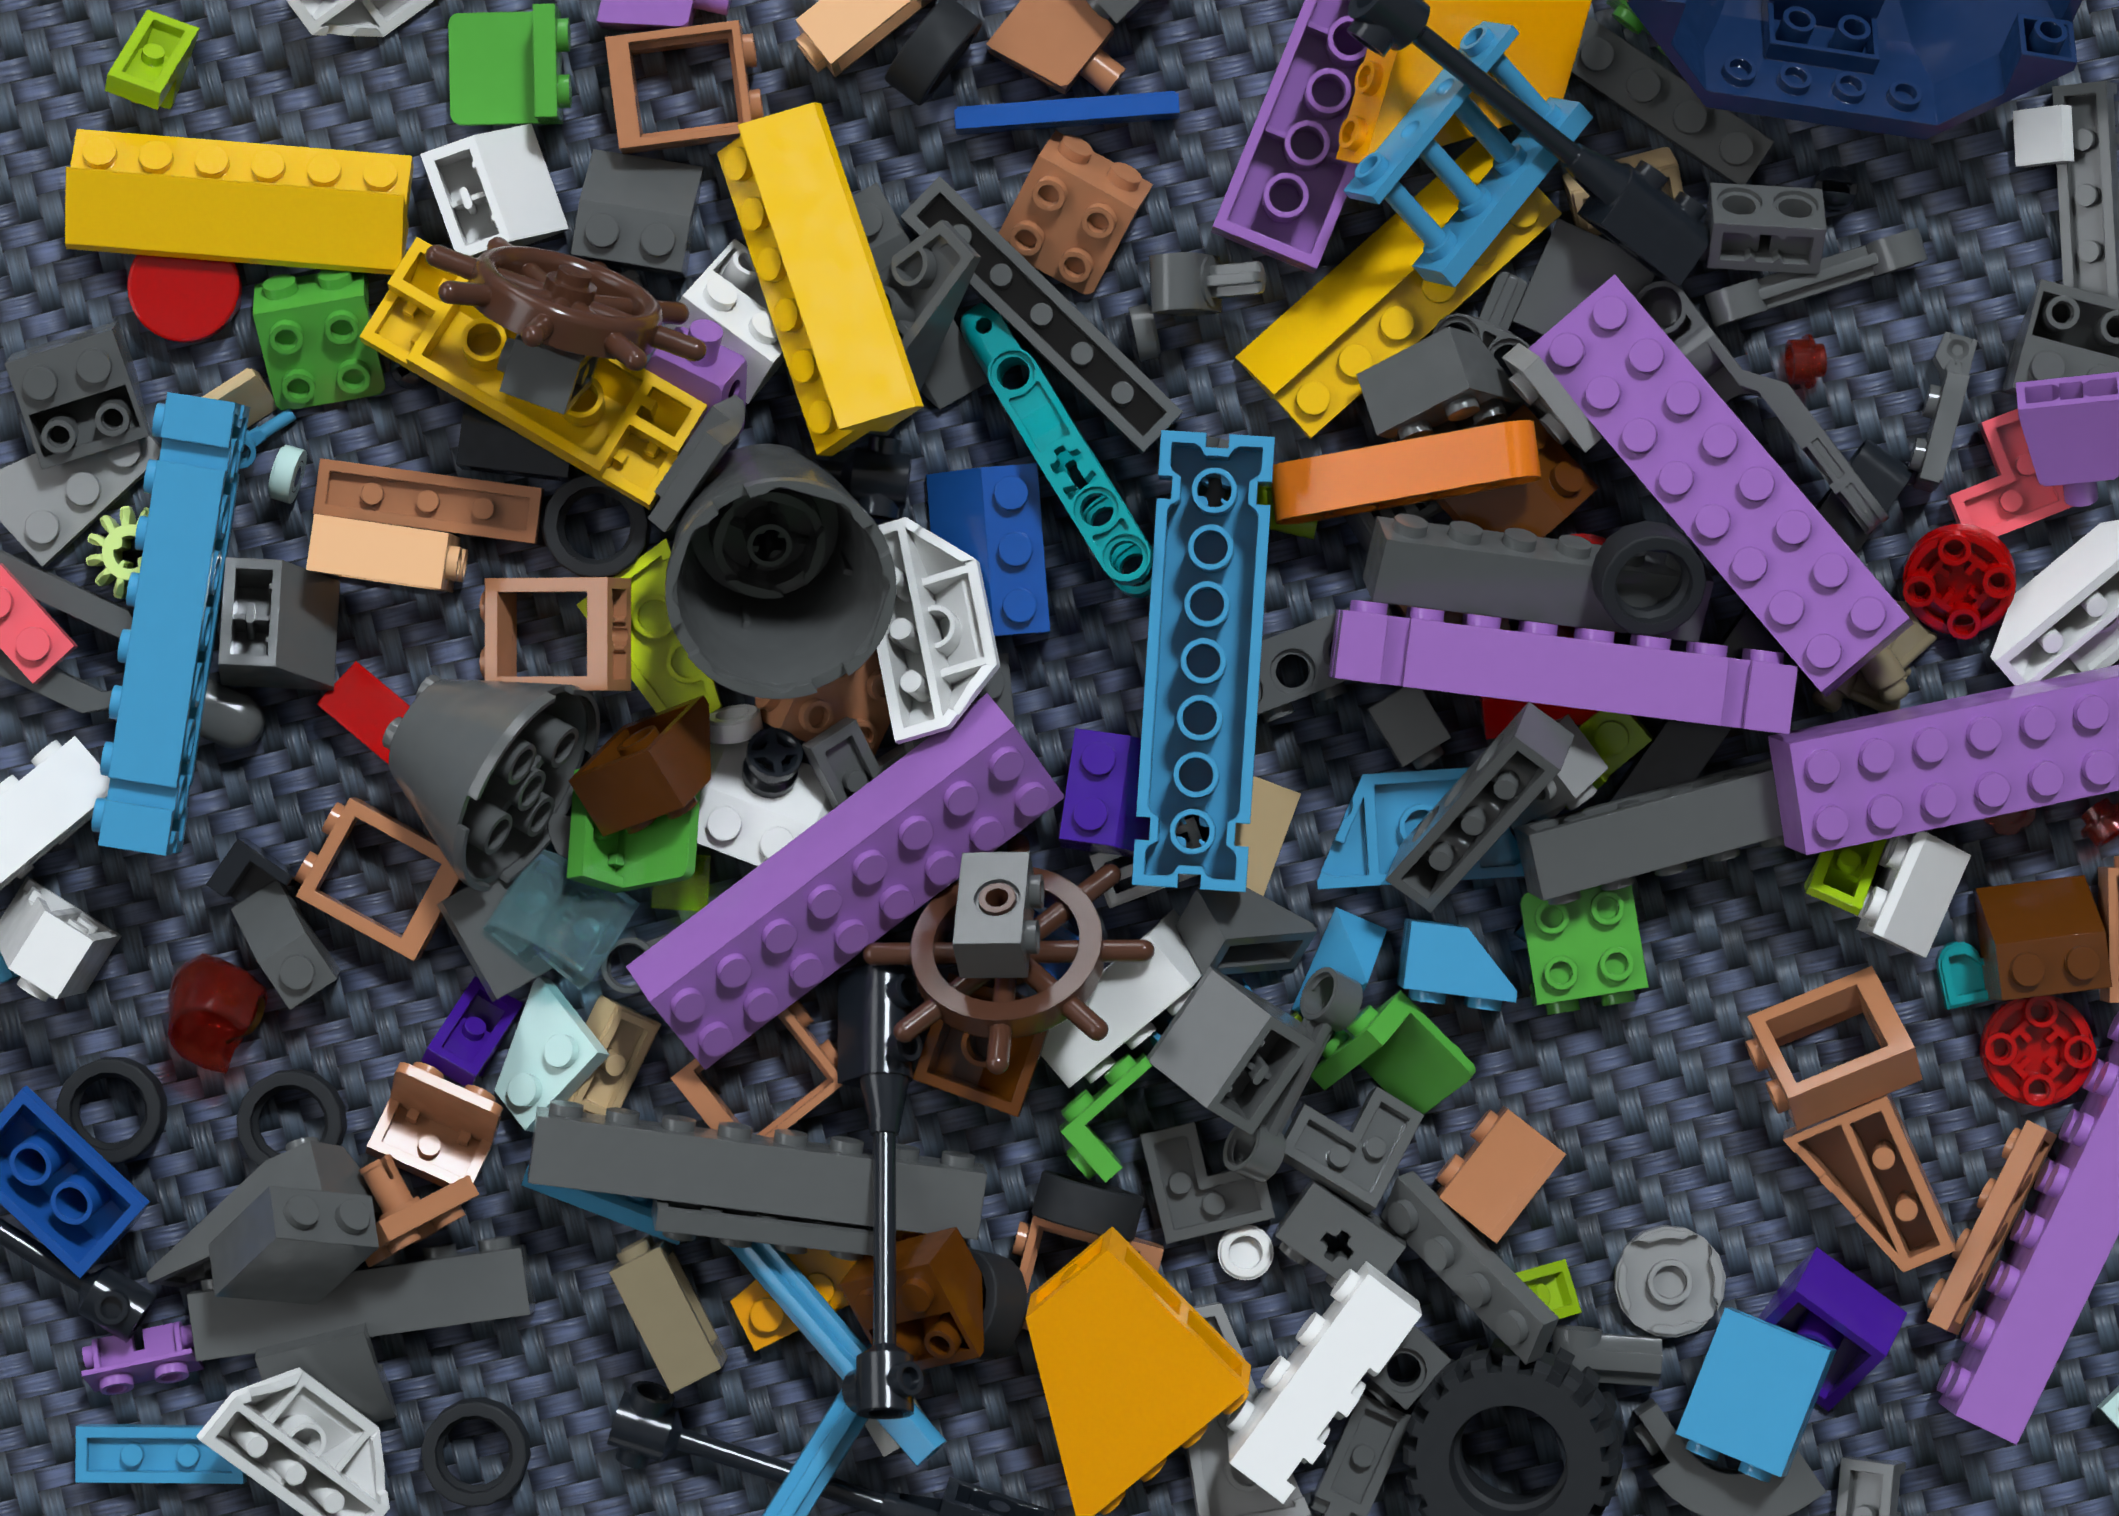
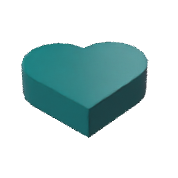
[1936,941,1990,1010]

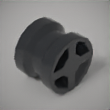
[742,728,803,798]

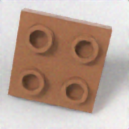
[358,1153,479,1268]

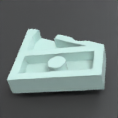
[494,976,610,1132]

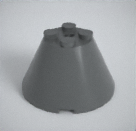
[382,675,600,892]

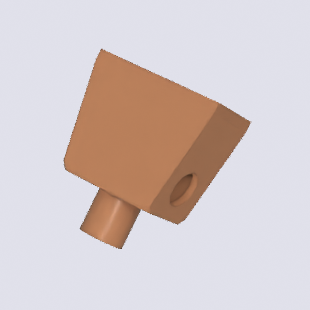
[986,0,1126,96]

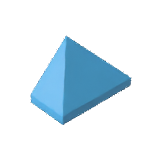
[1292,907,1387,1014]

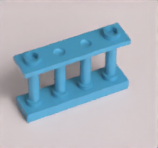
[1343,21,1593,287]

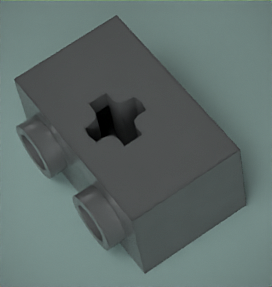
[1275,1179,1406,1288]

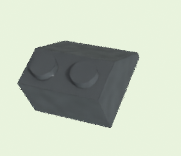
[571,149,704,278]

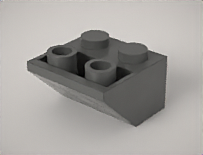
[2001,279,2119,396]
[5,320,150,470]
[1356,327,1525,441]
[218,557,340,691]
[1147,966,1316,1135]

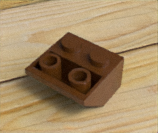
[839,1227,984,1370]

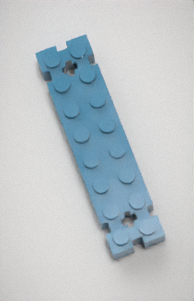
[91,392,250,856]
[1132,430,1275,892]

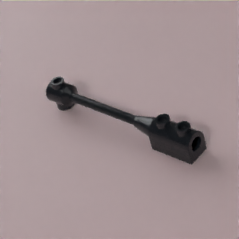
[1346,0,1710,286]
[456,403,912,520]
[838,964,924,1420]
[0,1218,157,1343]
[607,1381,1056,1516]

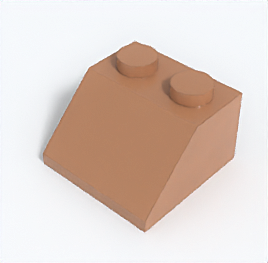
[1435,1106,1566,1244]

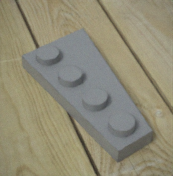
[1186,1302,1311,1516]

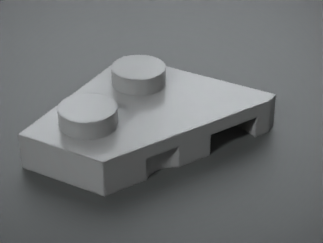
[1502,343,1602,453]

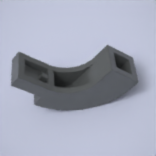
[1633,1398,1826,1516]

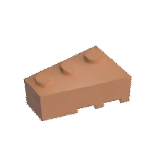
[1783,1093,1956,1273]

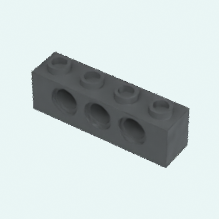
[1257,599,1392,724]
[1386,702,1574,913]

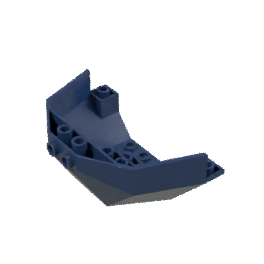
[1627,0,2082,140]

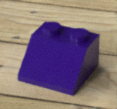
[1059,728,1150,858]
[1758,1247,1907,1412]

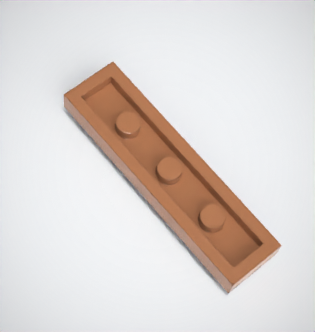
[313,458,544,544]
[1927,1120,2057,1335]

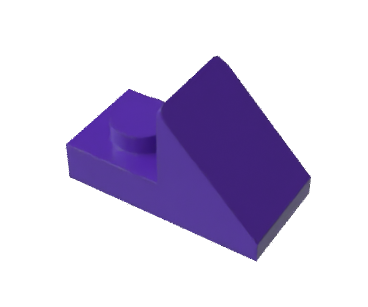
[421,976,523,1086]

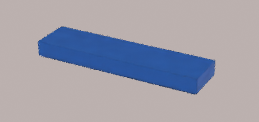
[954,91,1180,135]

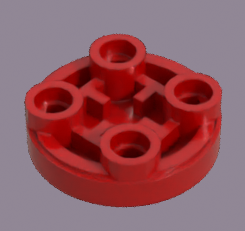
[127,255,242,343]
[1903,524,2016,640]
[1980,995,2097,1107]

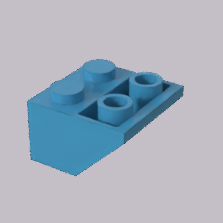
[1397,918,1517,1011]

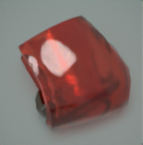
[167,953,268,1074]

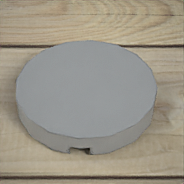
[1613,1225,1726,1338]

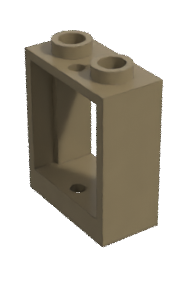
[609,1235,728,1394]

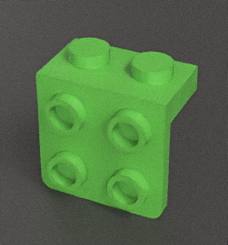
[448,4,572,126]
[253,269,385,411]
[567,769,700,893]
[1520,885,1649,1015]
[1311,990,1476,1115]
[1059,1052,1152,1183]

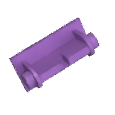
[81,1321,204,1395]

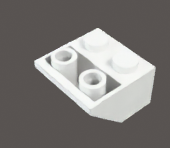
[420,124,570,258]
[664,239,784,404]
[1854,831,1971,958]

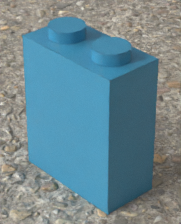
[1676,1307,1836,1483]

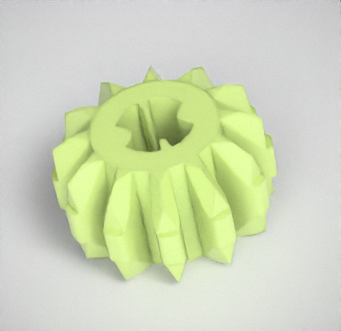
[86,506,149,599]

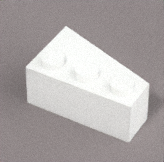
[0,736,110,890]
[0,876,121,1002]
[1041,909,1203,1088]

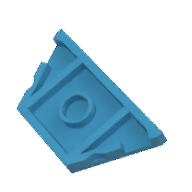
[1316,767,1524,889]

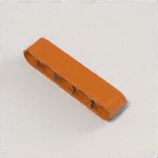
[1271,420,1542,525]

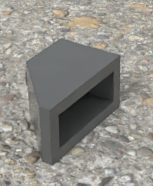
[231,879,341,1010]
[1175,887,1317,975]

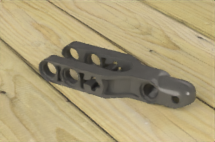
[1636,281,1889,535]
[0,549,265,749]

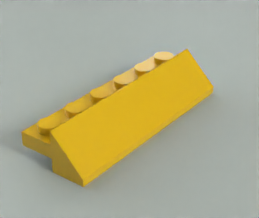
[717,102,924,456]
[65,129,414,275]
[1235,140,1562,439]
[359,237,708,510]

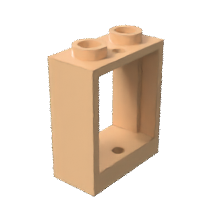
[795,0,932,77]
[306,514,468,593]

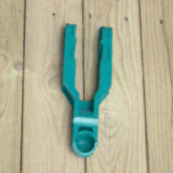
[960,303,1153,598]

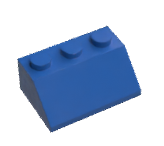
[926,463,1050,637]
[0,1085,150,1278]

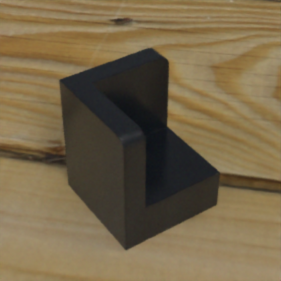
[206,838,297,902]

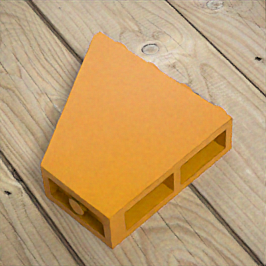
[1336,0,1592,165]
[1025,1226,1251,1516]

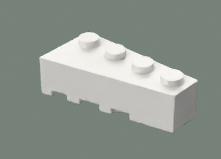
[1226,1261,1422,1504]

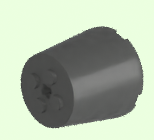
[665,444,896,699]

